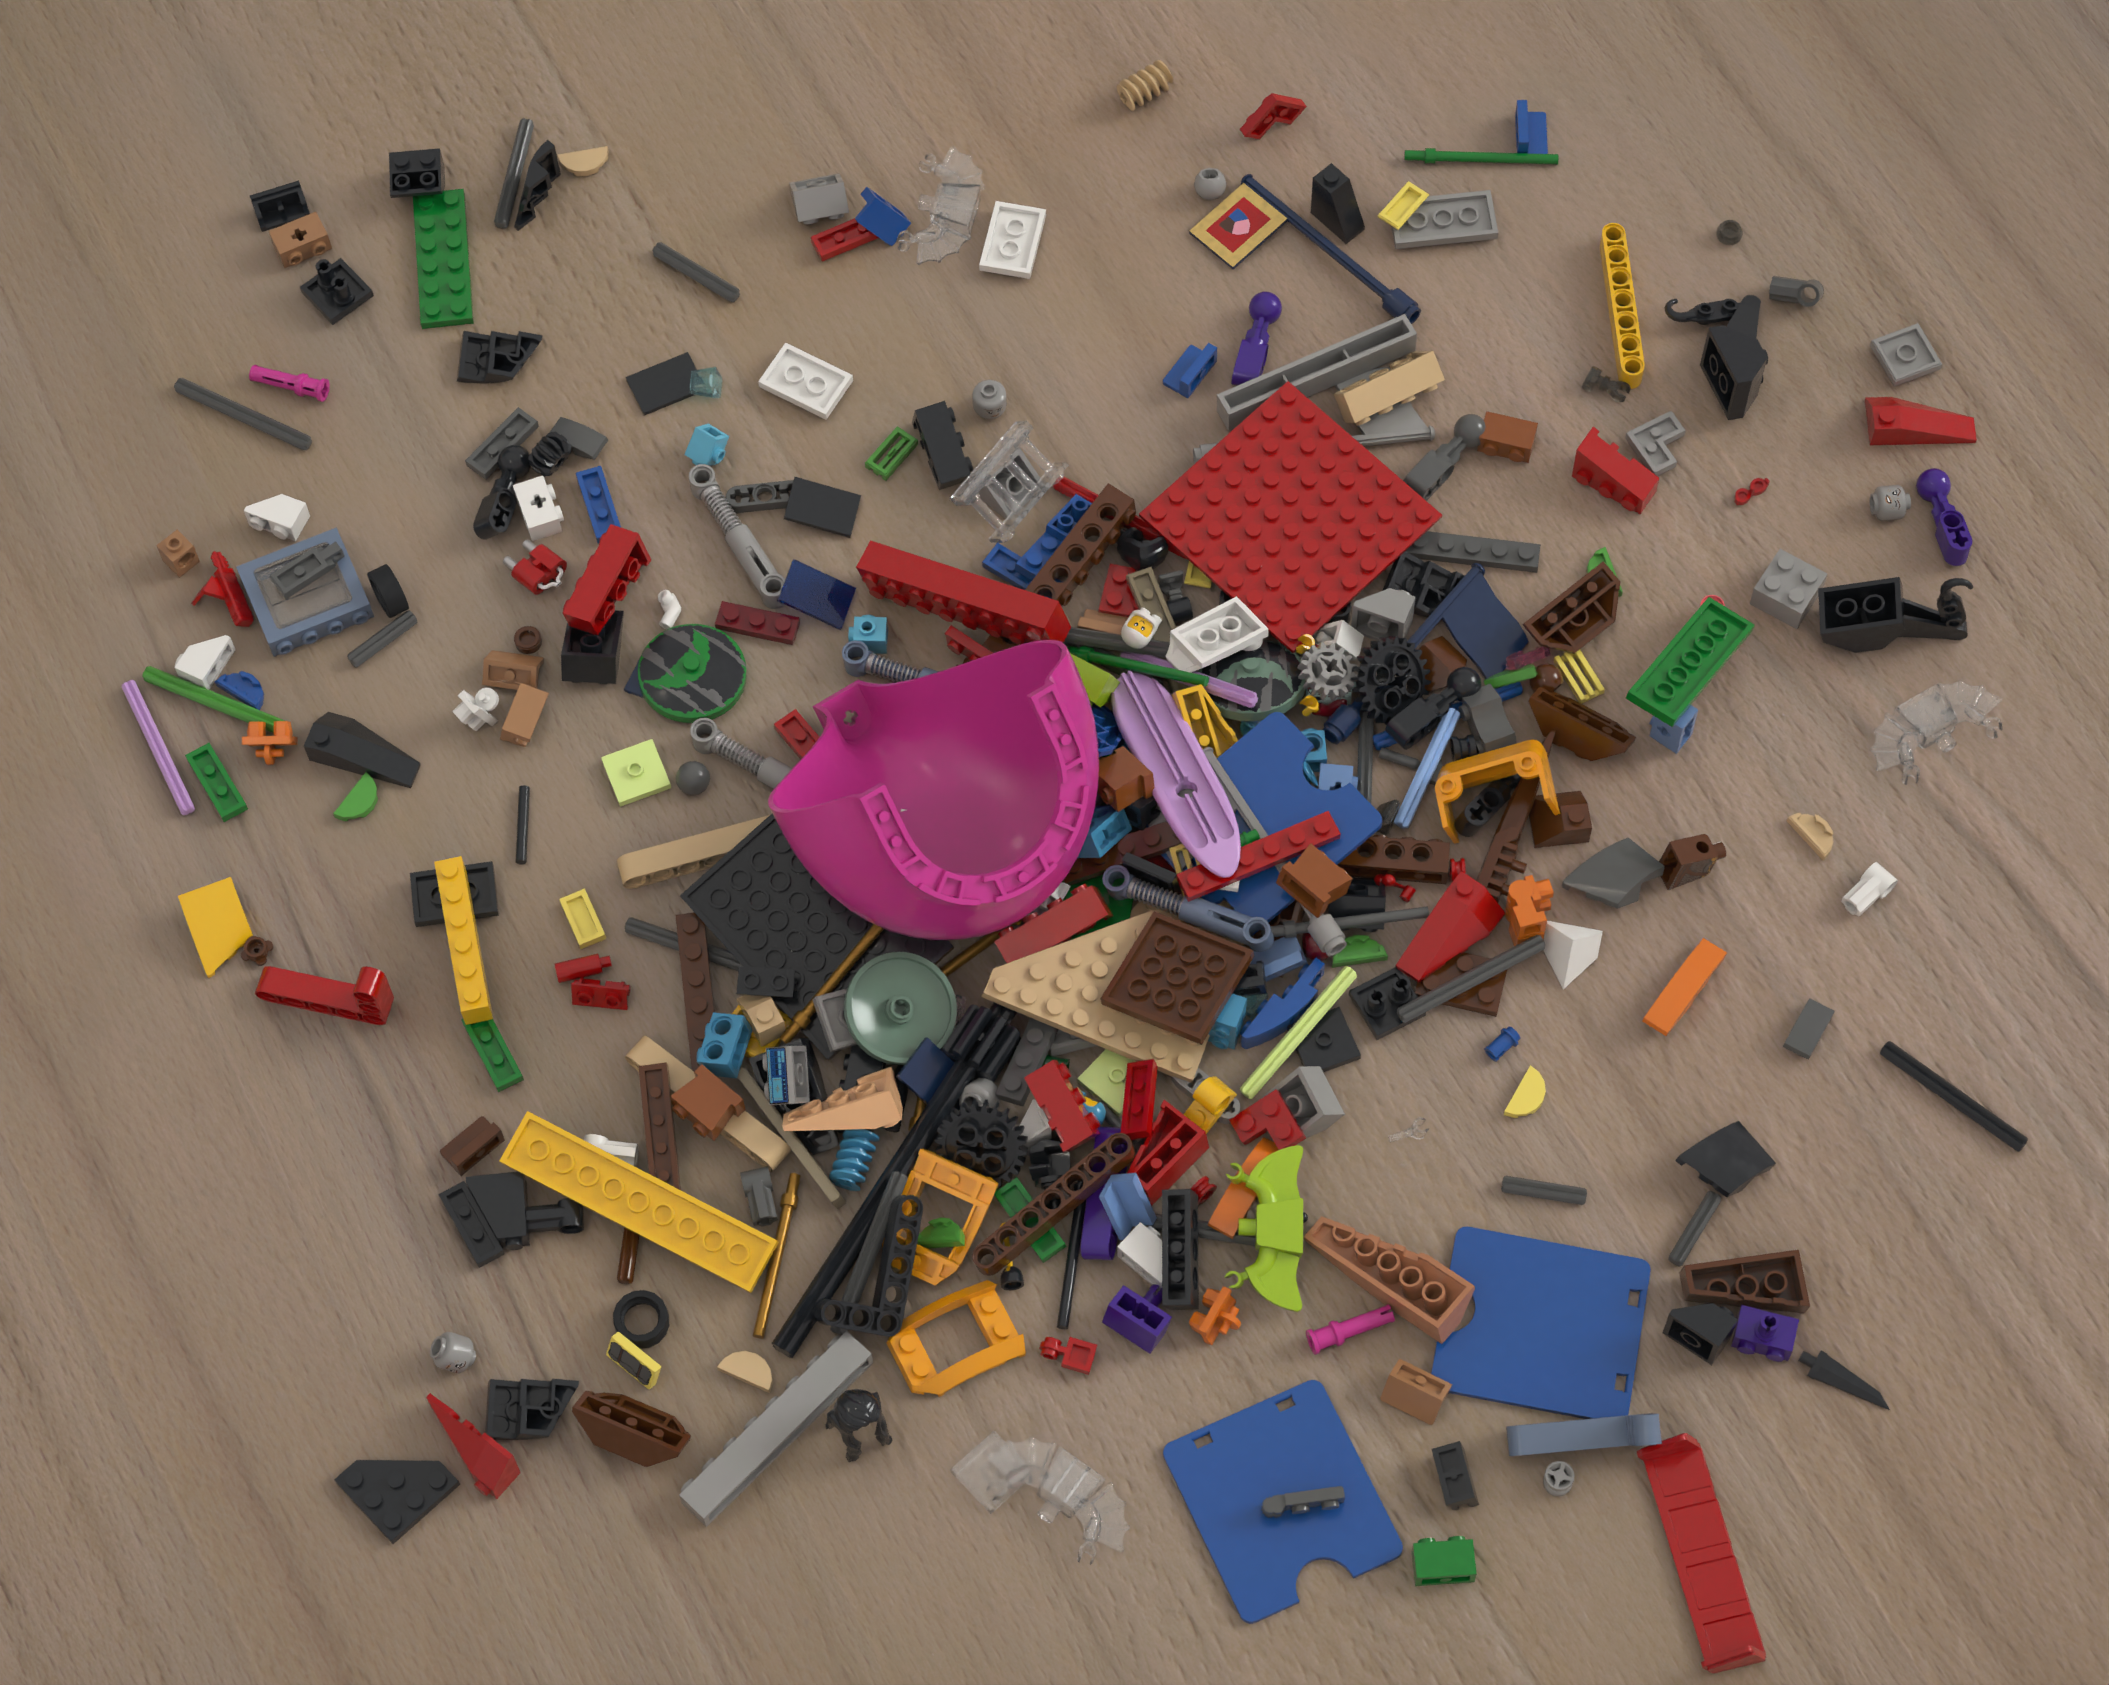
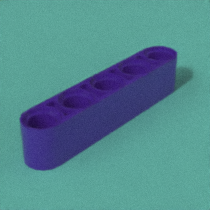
[1081,1127,1128,1260]

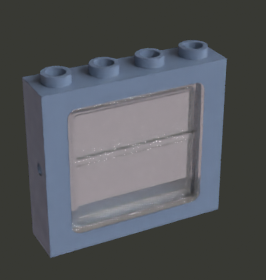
[236,527,374,657]

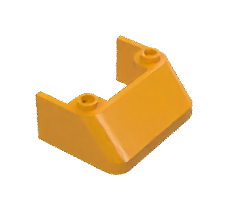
[1435,739,1560,844]

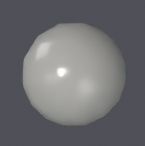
[1194,168,1227,200]

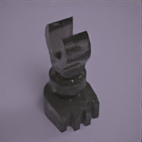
[1582,366,1631,402]

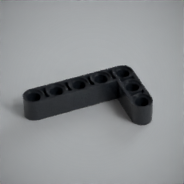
[814,1195,923,1336]

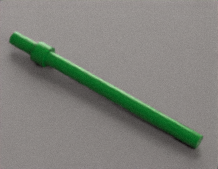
[1404,148,1559,165]
[1066,645,1209,687]

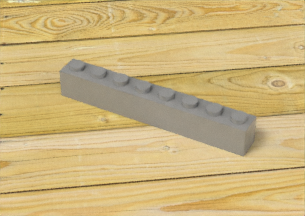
[1217,314,1417,431]
[679,1331,873,1527]

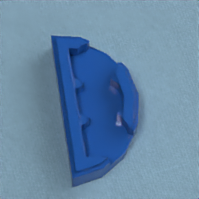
[215,671,264,710]

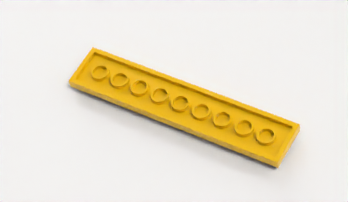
[499,1111,779,1293]

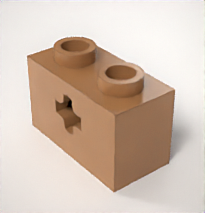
[269,212,332,268]

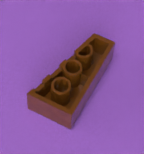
[1679,1250,1810,1314]

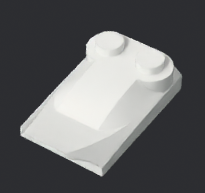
[1166,596,1269,672]

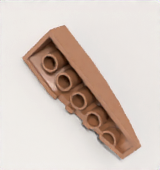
[1303,1216,1475,1344]

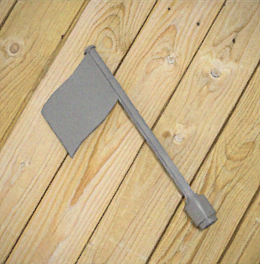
[1193,367,1435,464]
[1148,747,1347,956]

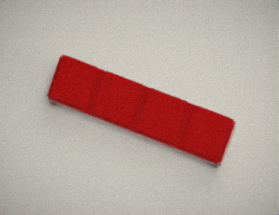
[1637,1433,1766,1673]

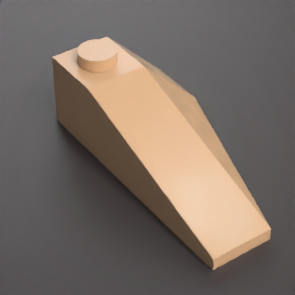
[782,1067,903,1131]

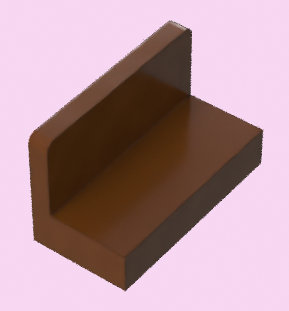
[440,1116,505,1176]

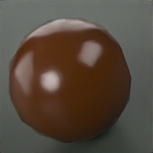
[1529,663,1563,692]

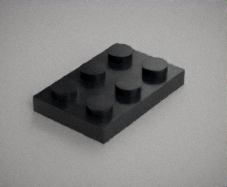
[410,861,499,927]

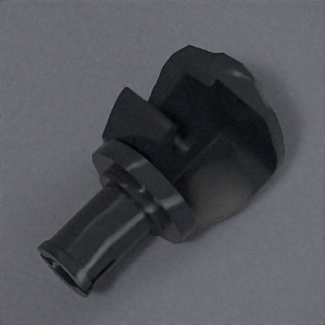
[1116,527,1169,571]
[1029,1138,1070,1209]

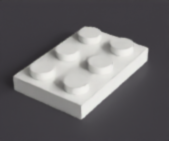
[979,201,1046,279]
[758,343,853,420]

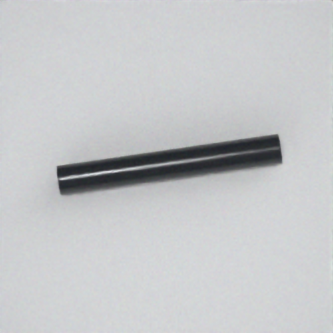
[515,785,530,864]

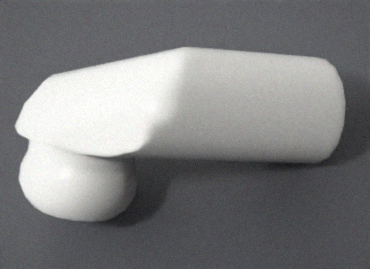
[658,590,681,630]

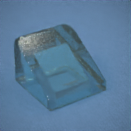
[689,367,722,398]

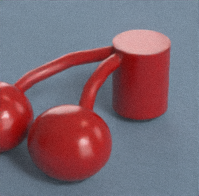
[1374,874,1416,903]

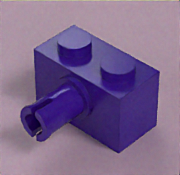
[1102,1284,1172,1354]
[1731,1305,1799,1362]

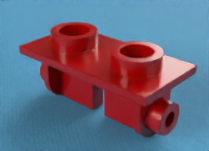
[571,977,631,1010]

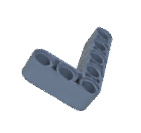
[1506,1413,1662,1456]

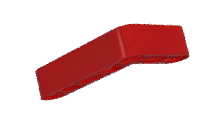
[255,966,394,1025]

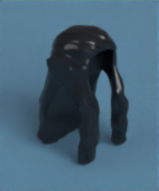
[825,1389,892,1462]

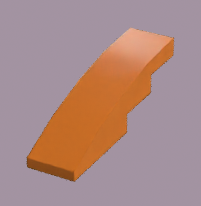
[1642,938,1727,1036]

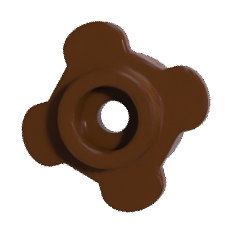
[241,936,273,966]

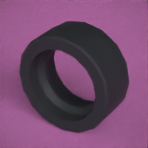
[367,564,409,618]
[613,1290,670,1349]

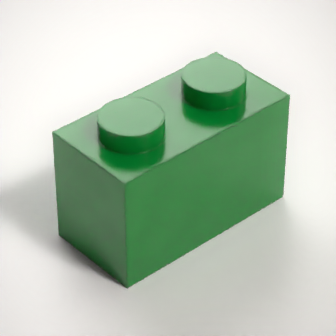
[1411,1536,1477,1586]

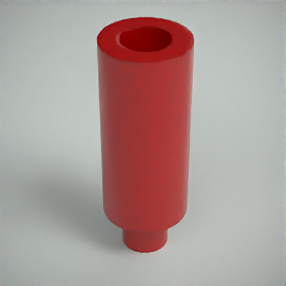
[555,954,612,983]

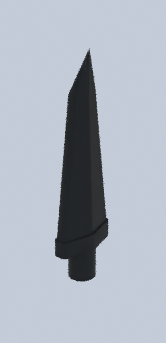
[1798,1350,1890,1410]

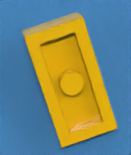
[1183,1076,1237,1134]

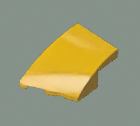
[178,877,253,978]

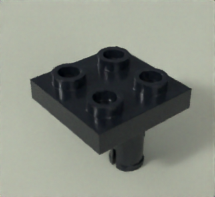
[300,258,374,325]
[1349,968,1426,1040]

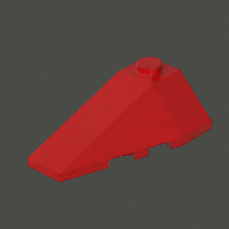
[1865,397,1977,446]
[1395,871,1505,983]

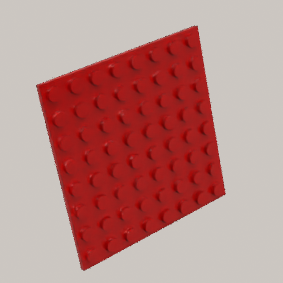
[1139,381,1442,654]

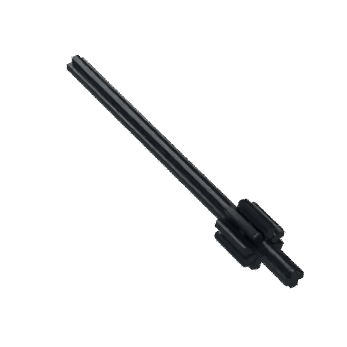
[771,1002,1021,1358]

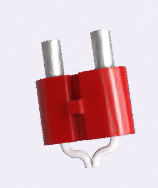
[503,539,567,595]

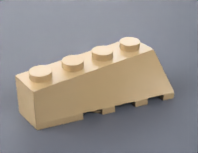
[1334,351,1445,426]

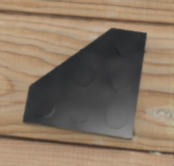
[334,1460,460,1544]

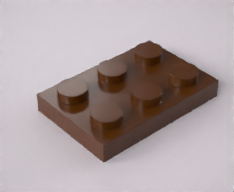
[1415,952,1508,1017]

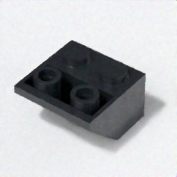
[389,148,445,198]

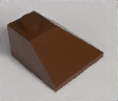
[1529,791,1592,848]

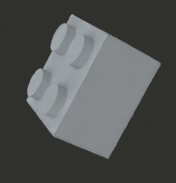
[1750,549,1827,629]

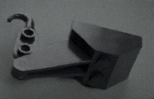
[1664,295,1768,420]
[1818,577,1973,653]

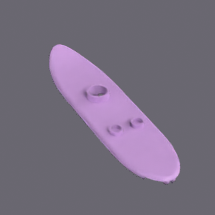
[1111,670,1241,878]

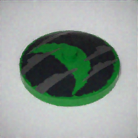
[638,624,747,723]

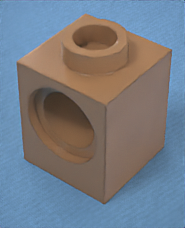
[156,529,200,578]

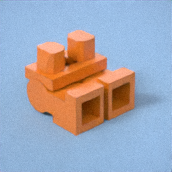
[1505,875,1554,946]

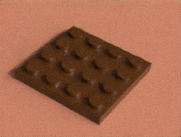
[1100,911,1254,1045]

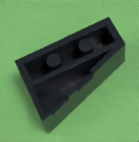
[912,401,973,490]

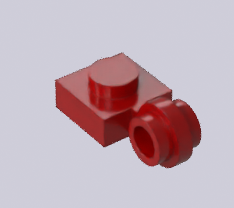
[1039,1337,1097,1375]

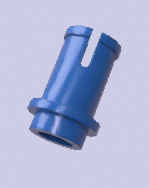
[1484,1026,1521,1062]

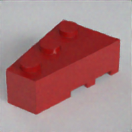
[1572,427,1659,514]
[1024,1060,1101,1152]
[1127,1100,1209,1206]

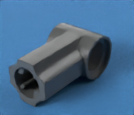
[1769,276,1824,307]
[740,1166,778,1227]

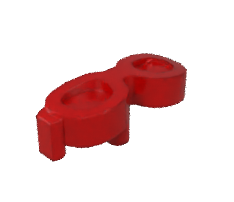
[1734,478,1770,505]

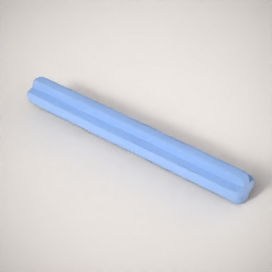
[1394,708,1460,829]

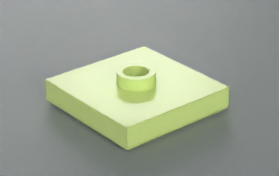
[601,739,671,807]
[1077,1049,1136,1117]

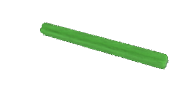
[142,666,285,733]

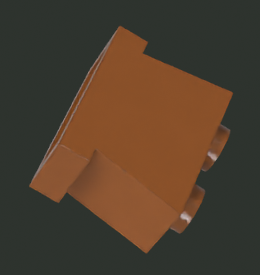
[1097,746,1155,812]
[1276,843,1353,918]
[670,1064,746,1141]

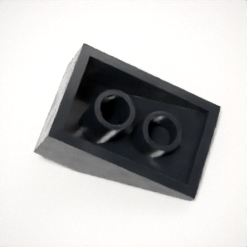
[561,610,624,684]

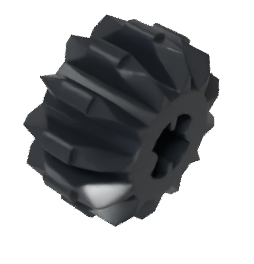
[528,431,571,477]

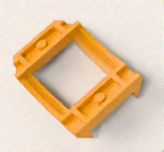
[882,1149,999,1285]
[886,1280,1026,1397]

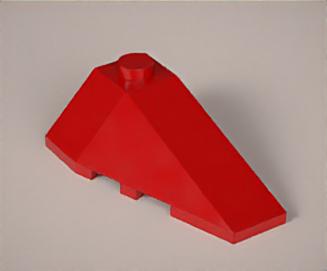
[426,1393,521,1499]

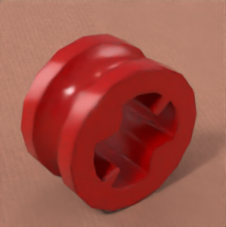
[1449,858,1466,883]
[1191,1176,1217,1205]

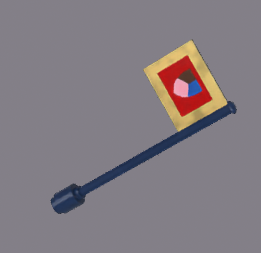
[1189,174,1421,324]

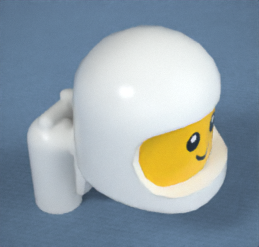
[1121,608,1162,649]

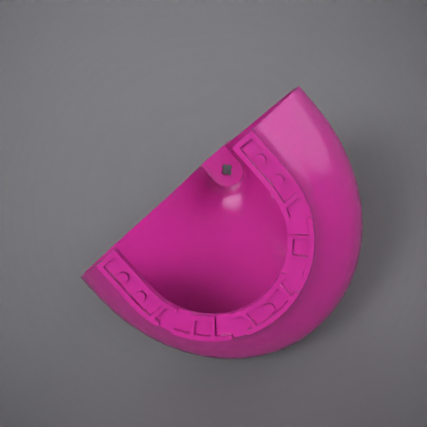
[768,640,1099,940]

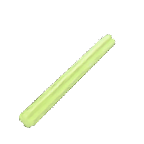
[1240,966,1357,1099]

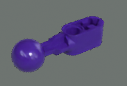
[1231,292,1282,386]
[1916,468,1973,566]

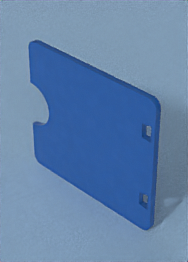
[1146,712,1382,936]
[1431,1227,1651,1419]
[1163,1380,1403,1624]

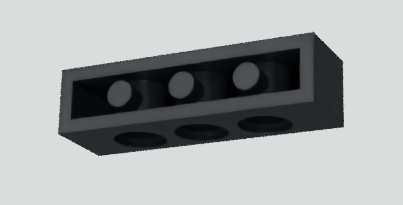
[1162,1189,1199,1310]

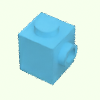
[684,424,730,466]
[848,615,888,654]

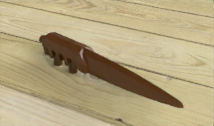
[1476,730,1556,903]

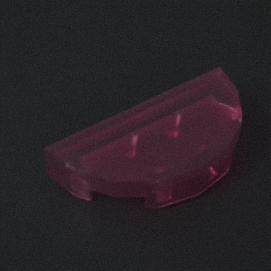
[1506,646,1551,670]

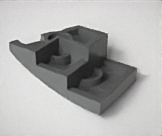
[1562,837,1665,909]

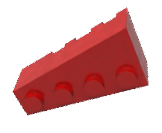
[563,524,651,635]
[994,884,1113,963]

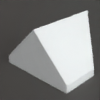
[1543,921,1603,989]
[1020,1099,1052,1156]

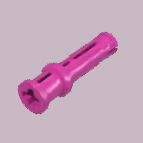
[249,365,330,402]
[1306,1304,1395,1355]

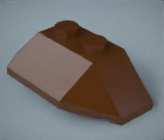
[1523,561,1621,654]
[1528,687,1636,761]
[572,1391,691,1467]

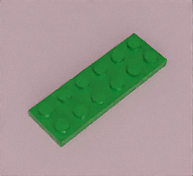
[413,189,474,329]
[1625,597,1755,727]

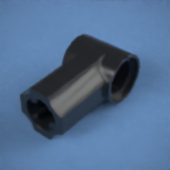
[526,1198,584,1234]

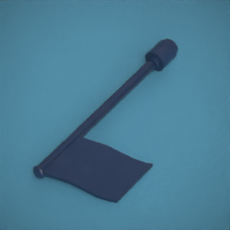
[1322,563,1529,745]

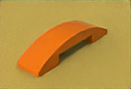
[1208,1137,1278,1239]

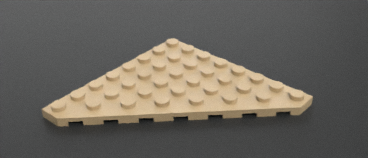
[981,897,1244,1083]

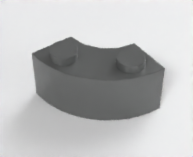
[1459,684,1517,755]

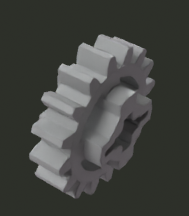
[1298,642,1358,701]

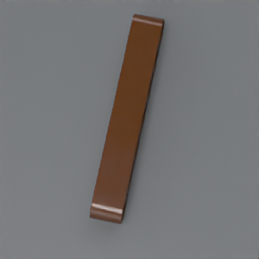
[972,1133,1135,1276]

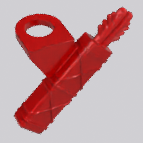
[191,551,254,627]

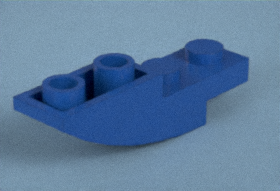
[1014,494,1092,580]
[1240,958,1325,1049]

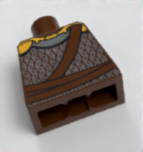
[1659,834,1726,890]

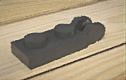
[1261,1486,1345,1518]

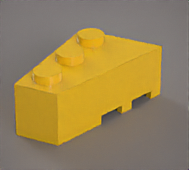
[1171,684,1238,758]

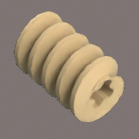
[1117,60,1173,111]

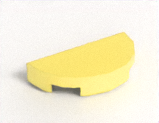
[1504,1065,1546,1118]

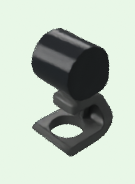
[1158,570,1193,623]

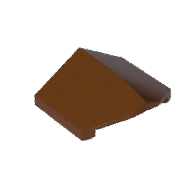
[1405,636,1467,694]

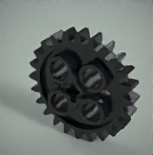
[1351,636,1431,725]
[935,1099,1028,1188]

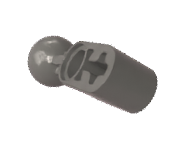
[1403,414,1485,501]

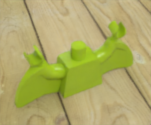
[1225,1145,1303,1312]

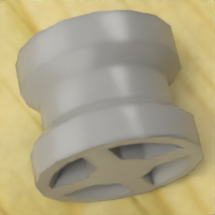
[1543,1461,1575,1497]

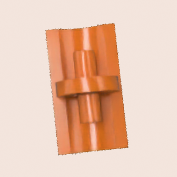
[242,721,298,765]
[1189,1286,1241,1345]

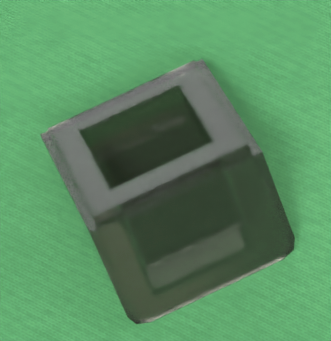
[1377,799,1400,835]

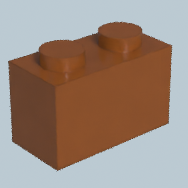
[1477,411,1538,463]

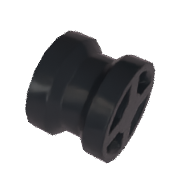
[1450,734,1477,762]

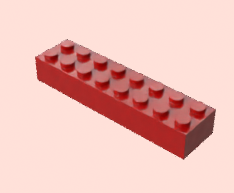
[856,540,1071,645]

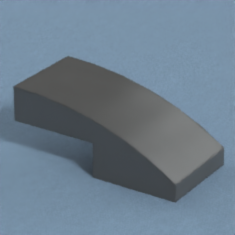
[550,417,608,460]
[1783,998,1835,1060]

